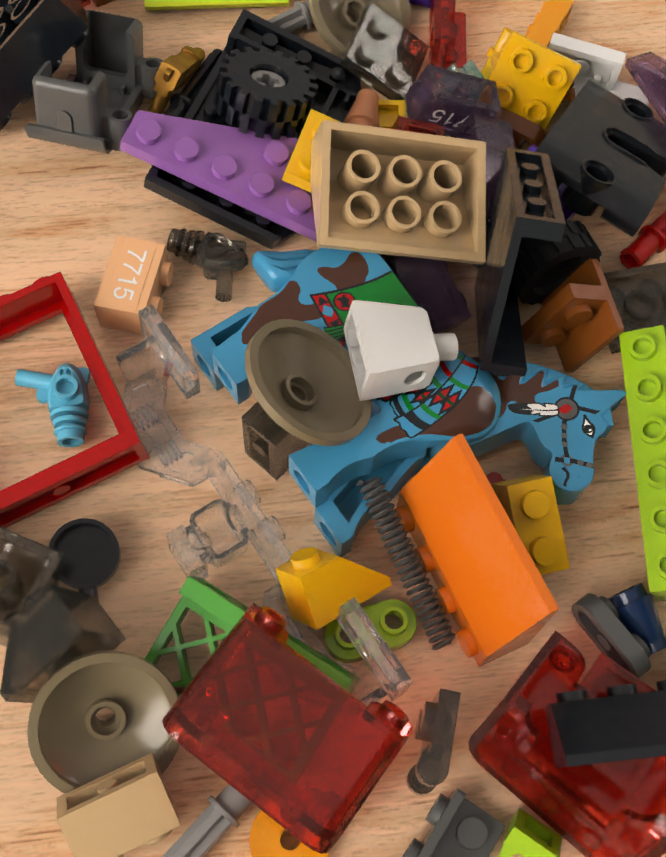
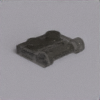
[406,688,461,795]

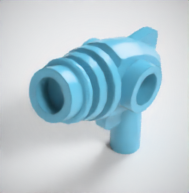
[15,363,90,448]

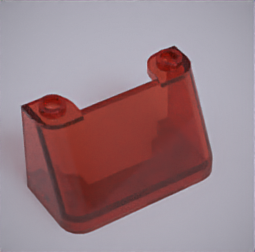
[162,603,413,854]
[468,630,666,857]

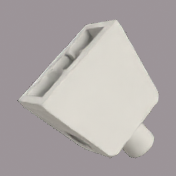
[343,300,458,401]

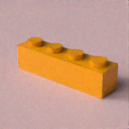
[525,0,574,48]

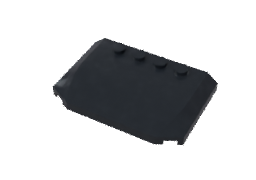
[144,9,363,249]

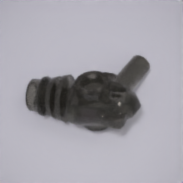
[167,228,249,302]

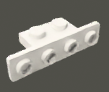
[548,32,651,106]

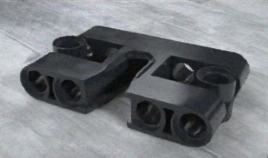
[536,79,666,237]

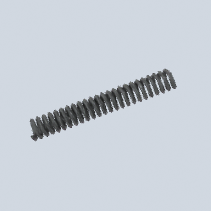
[356,476,455,650]

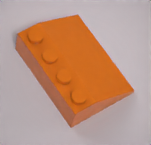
[394,433,559,667]

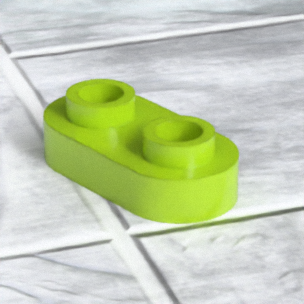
[325,599,417,663]

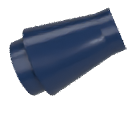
[608,583,666,654]

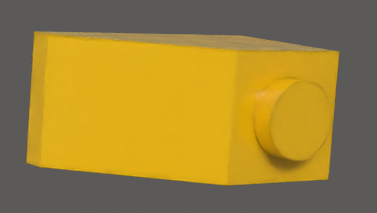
[275,547,392,630]

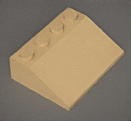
[310,120,486,265]

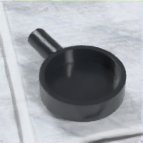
[48,518,121,626]

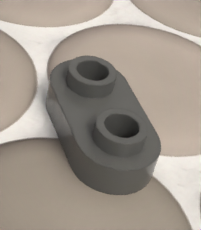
[572,593,651,682]

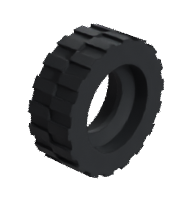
[510,220,602,305]

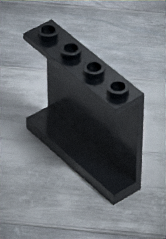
[474,148,566,376]

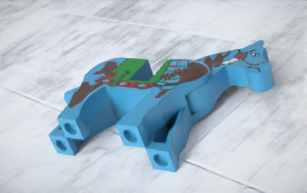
[191,248,626,557]

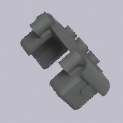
[25,10,163,154]

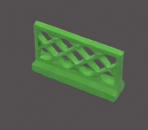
[145,576,360,785]

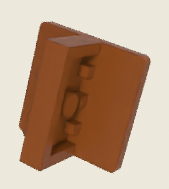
[521,258,624,372]

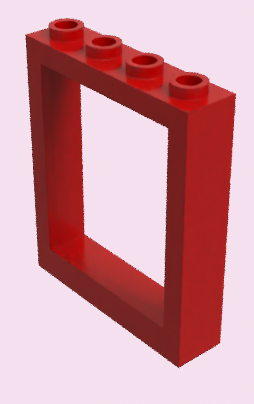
[0,272,150,530]

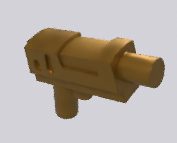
[147,46,205,114]

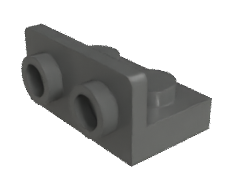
[402,788,505,857]

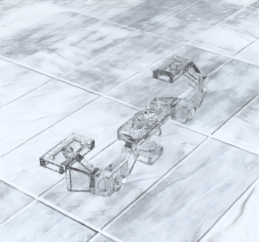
[116,304,413,718]

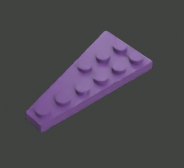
[120,110,317,242]

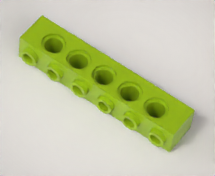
[619,325,666,601]

